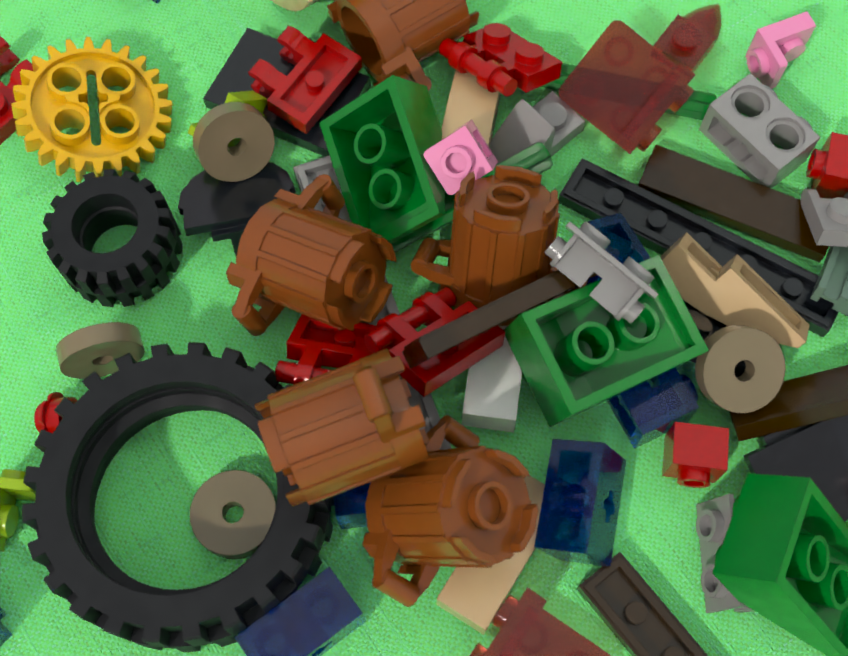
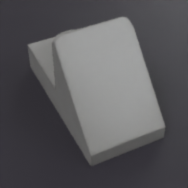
[490,91,585,164]

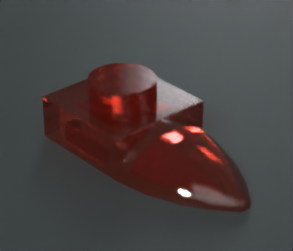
[650,4,721,79]

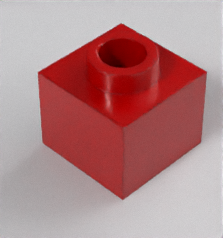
[806,132,848,199]
[662,421,729,488]

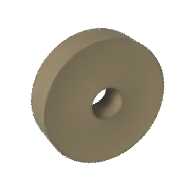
[193,102,275,182]
[56,322,145,379]
[695,325,785,413]
[190,470,277,559]

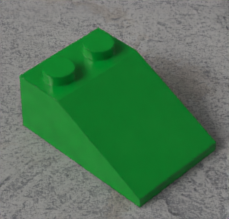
[319,75,445,244]
[504,255,709,427]
[712,473,848,656]

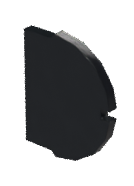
[178,162,296,256]
[743,415,848,522]

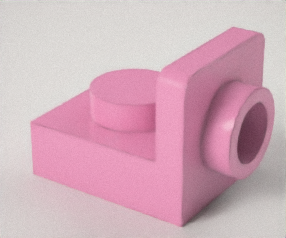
[745,11,816,89]
[424,119,498,195]

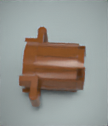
[327,0,479,91]
[410,165,588,326]
[226,174,396,336]
[254,349,430,507]
[362,415,538,607]

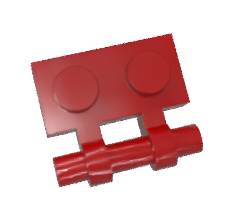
[439,23,562,97]
[364,287,505,397]
[275,314,391,385]

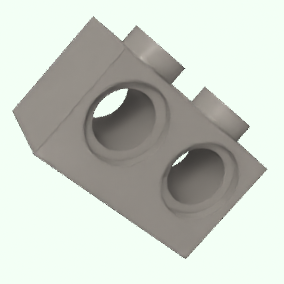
[699,73,820,189]

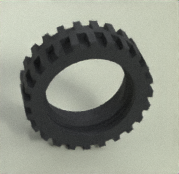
[22,342,336,652]

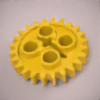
[11,37,172,182]

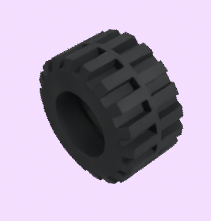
[42,169,183,307]

